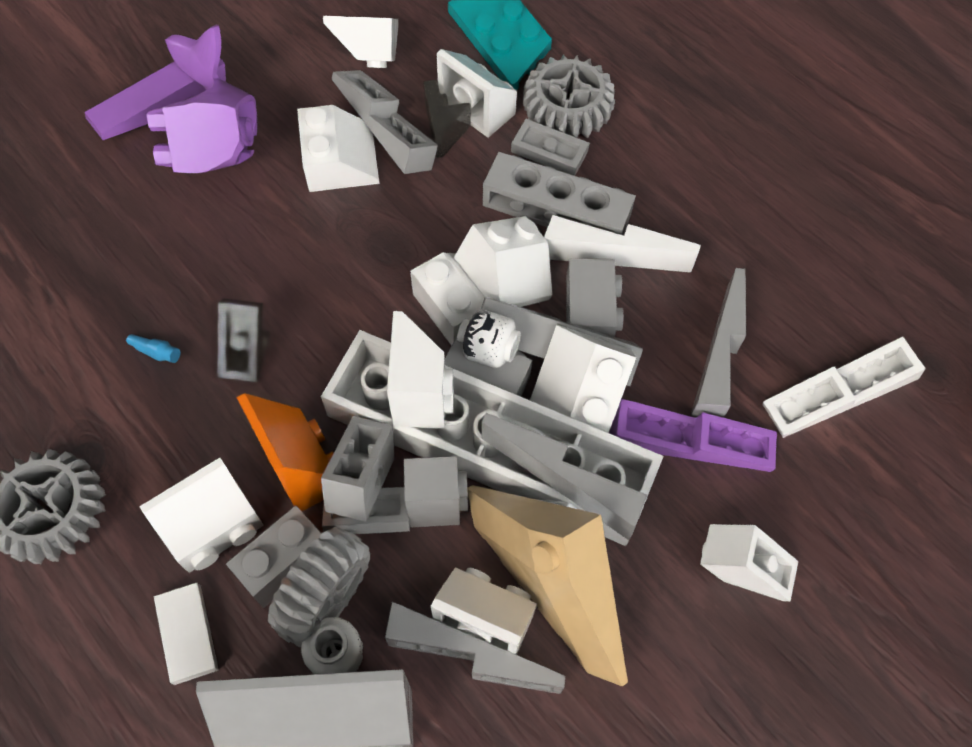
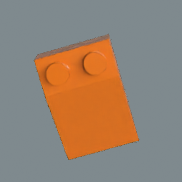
[236,393,334,511]

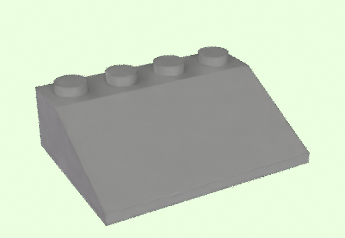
[196,669,413,747]

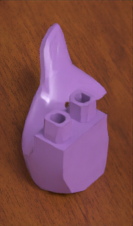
[146,25,257,173]

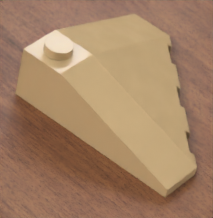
[467,485,628,686]

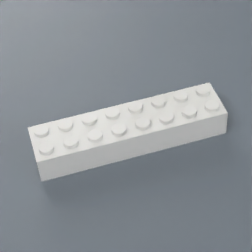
[321,330,664,546]

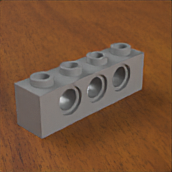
[483,152,636,235]

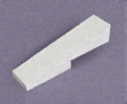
[544,215,701,272]
[763,337,926,438]

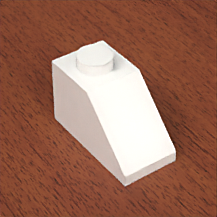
[700,524,798,602]

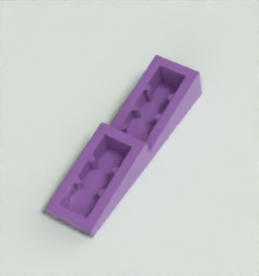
[85,58,226,140]
[609,399,777,472]

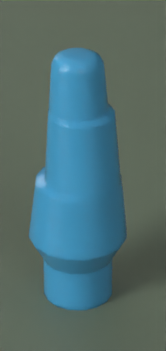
[126,334,181,363]

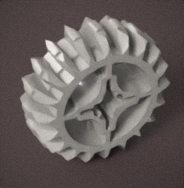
[523,54,615,138]
[0,449,106,565]
[268,527,370,647]

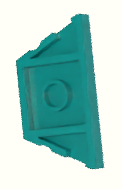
[448,0,552,91]

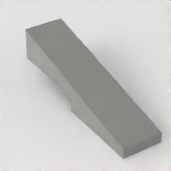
[332,70,438,174]
[690,268,746,418]
[481,297,643,386]
[482,413,647,540]
[385,602,566,694]

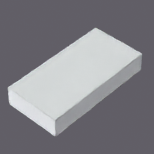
[154,583,219,685]

